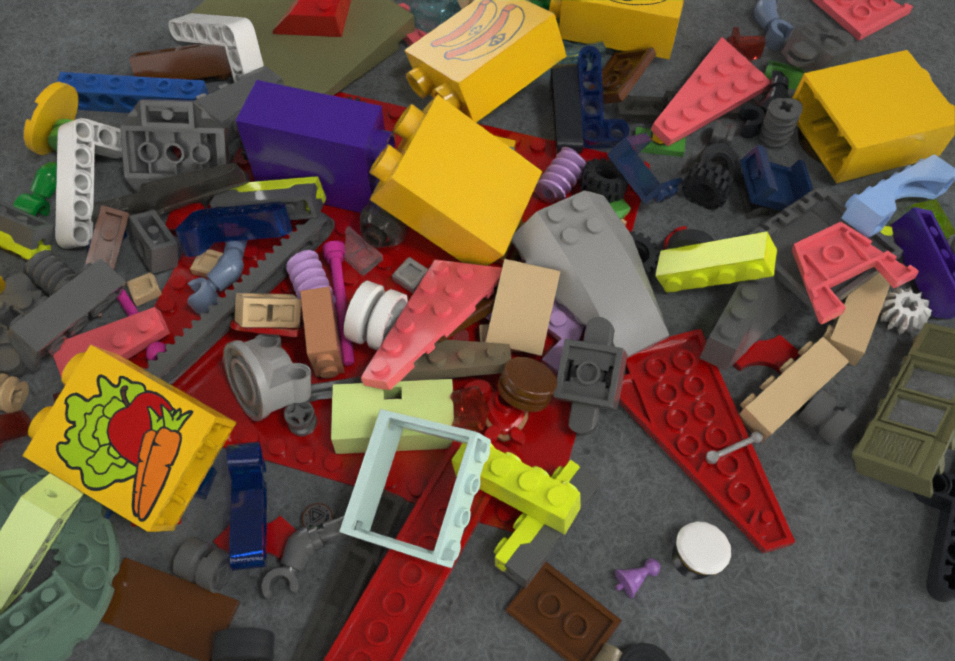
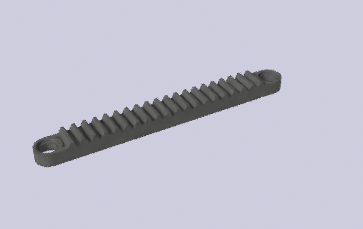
[143,212,335,385]

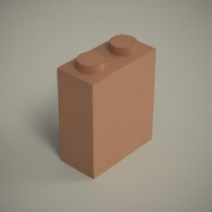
[300,287,345,378]

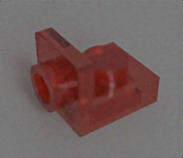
[450,386,489,432]

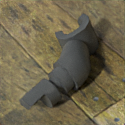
[262,515,350,601]

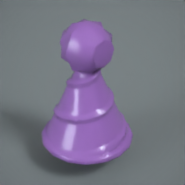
[615,558,661,599]

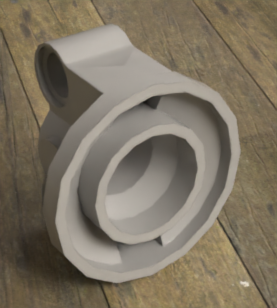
[223,333,311,421]

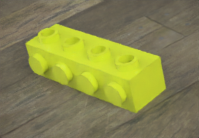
[655,232,777,293]
[452,443,581,535]

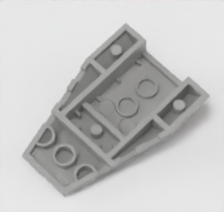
[511,191,669,358]

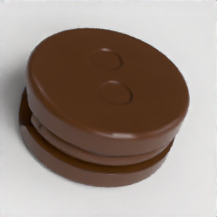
[497,357,557,412]

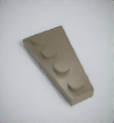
[400,340,511,381]

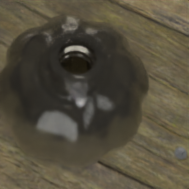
[359,202,408,248]

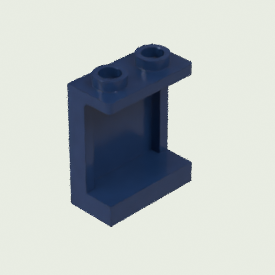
[740,145,813,211]

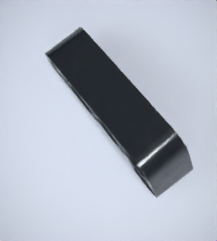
[549,64,583,154]
[913,471,955,602]

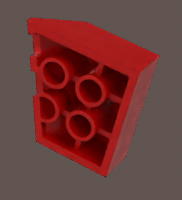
[273,0,351,37]

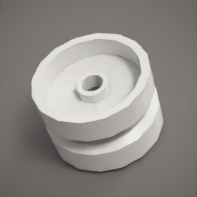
[344,281,408,351]

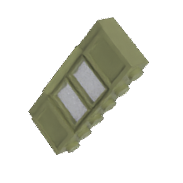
[852,322,955,498]

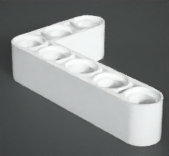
[168,13,264,82]
[55,118,123,249]

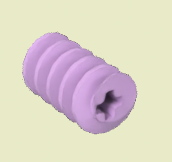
[534,147,587,203]
[286,250,336,309]

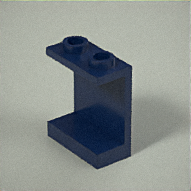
[607,133,683,204]

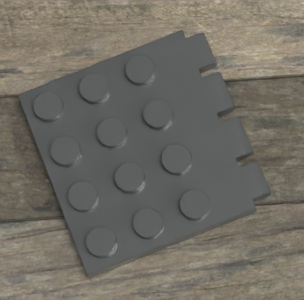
[747,187,903,312]

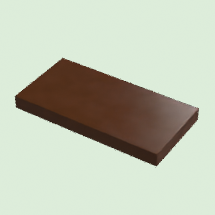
[100,557,240,661]

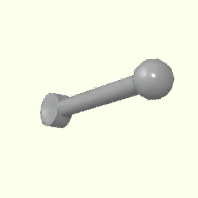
[706,432,763,464]

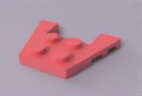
[791,222,919,325]

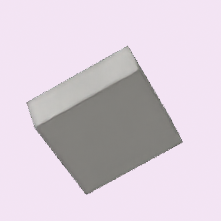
[392,257,429,294]

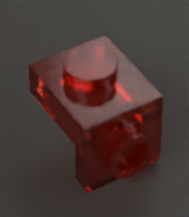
[727,27,766,60]

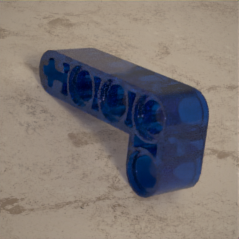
[576,46,630,148]
[175,202,293,257]
[226,441,267,571]

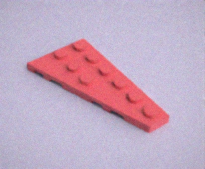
[651,37,771,146]

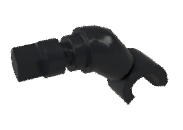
[739,70,790,138]

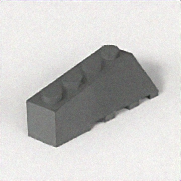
[194,66,285,143]
[8,258,126,373]
[700,276,793,371]

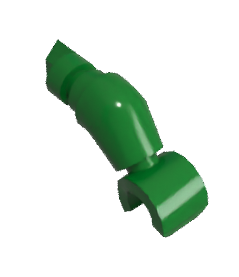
[13,161,57,216]

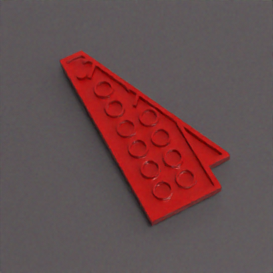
[619,329,795,554]

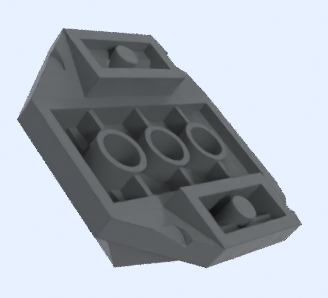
[120,99,230,207]

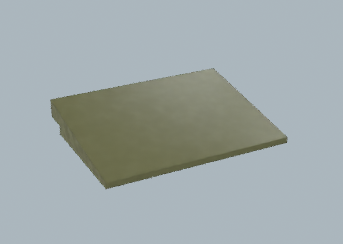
[189,0,415,96]

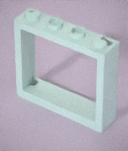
[339,409,491,568]

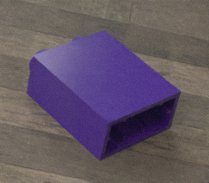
[235,80,395,216]

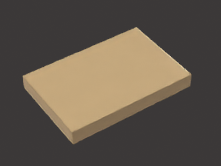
[486,259,561,356]

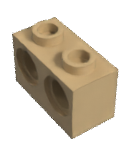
[235,293,301,328]

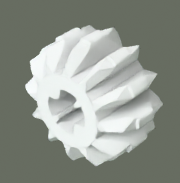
[880,287,932,335]

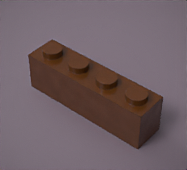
[129,44,232,81]

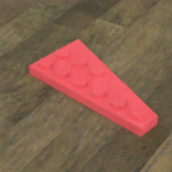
[812,0,913,41]
[361,260,502,390]

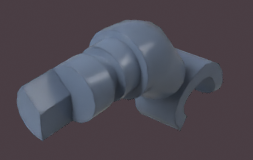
[753,0,794,51]
[187,236,247,315]

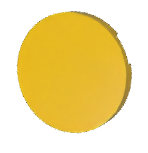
[24,82,78,155]

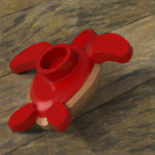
[461,375,529,446]

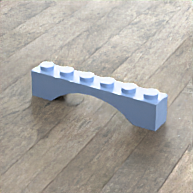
[841,154,955,238]

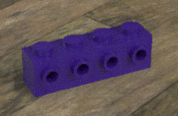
[890,207,955,319]

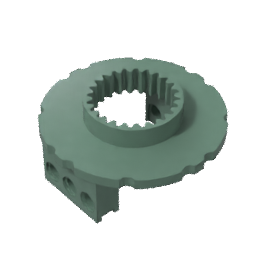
[0,468,120,661]

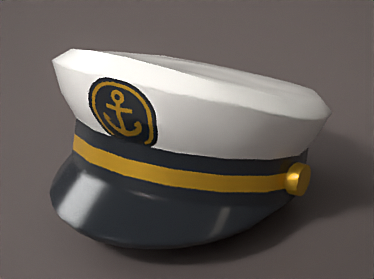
[672,521,731,580]

